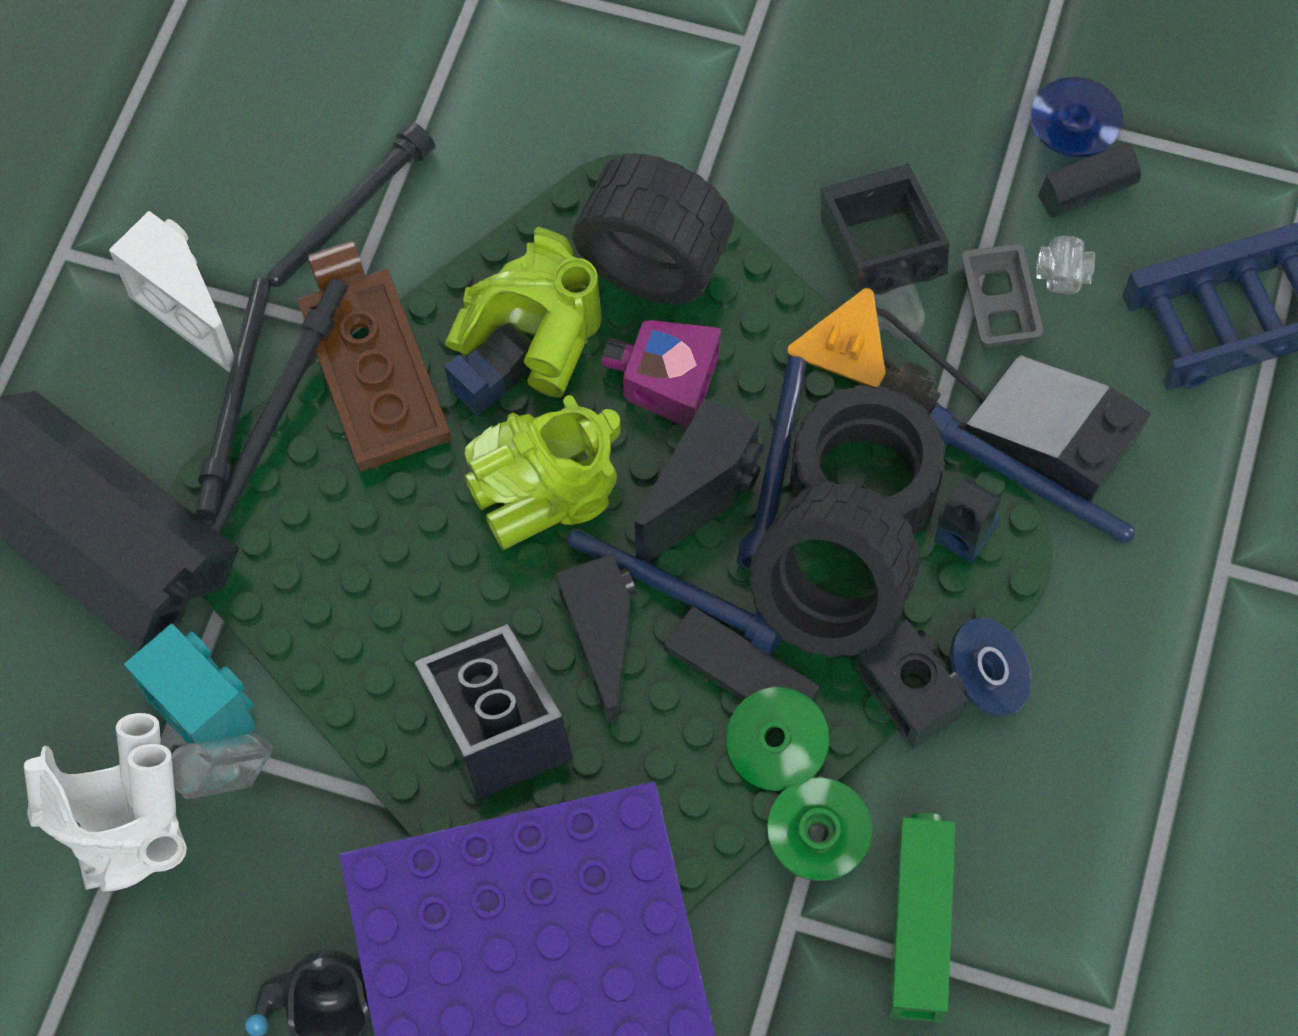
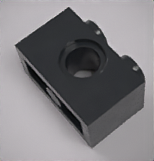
[853,619,968,749]

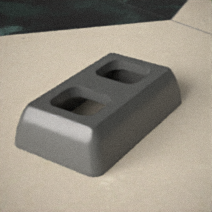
[962,244,1044,349]

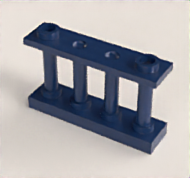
[1122,223,1298,391]

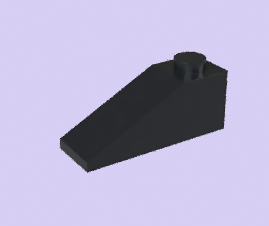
[556,554,637,726]

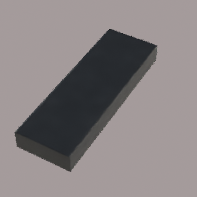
[664,606,820,701]

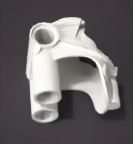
[24,713,187,892]

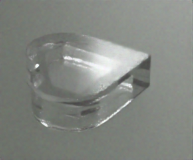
[874,284,925,340]

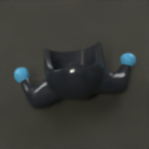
[245,949,371,1036]

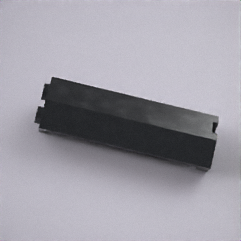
[0,391,239,651]

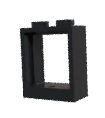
[821,164,949,295]

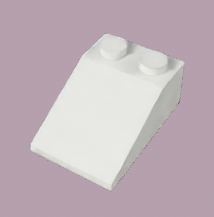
[109,211,234,372]

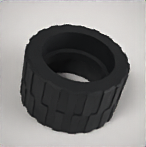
[572,154,734,304]
[790,385,945,551]
[749,482,920,658]

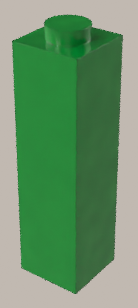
[889,812,956,1023]

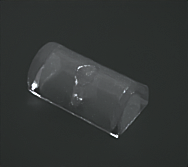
[172,734,274,799]

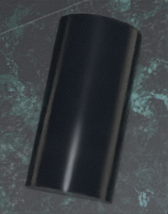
[1038,143,1141,217]

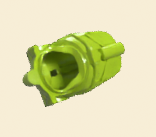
[445,226,602,397]
[464,395,621,550]

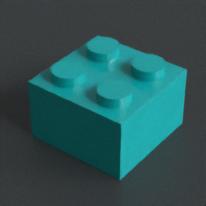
[124,623,256,768]

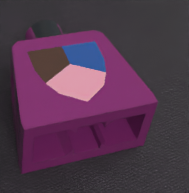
[602,320,721,428]

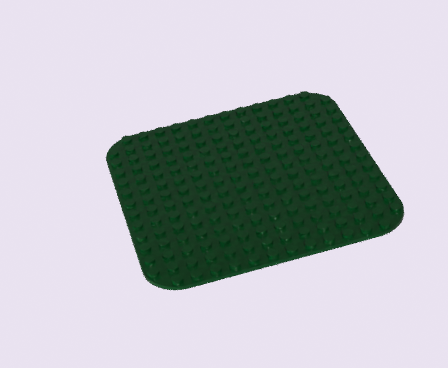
[168,153,1053,915]

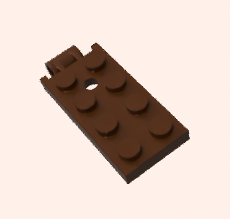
[297,240,452,472]

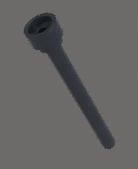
[267,121,436,287]

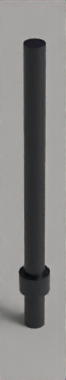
[195,278,271,521]
[206,279,348,535]

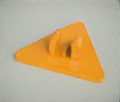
[788,288,887,387]

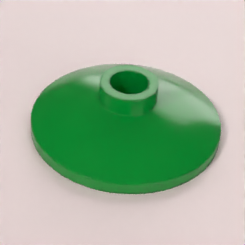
[726,687,830,791]
[767,777,872,882]

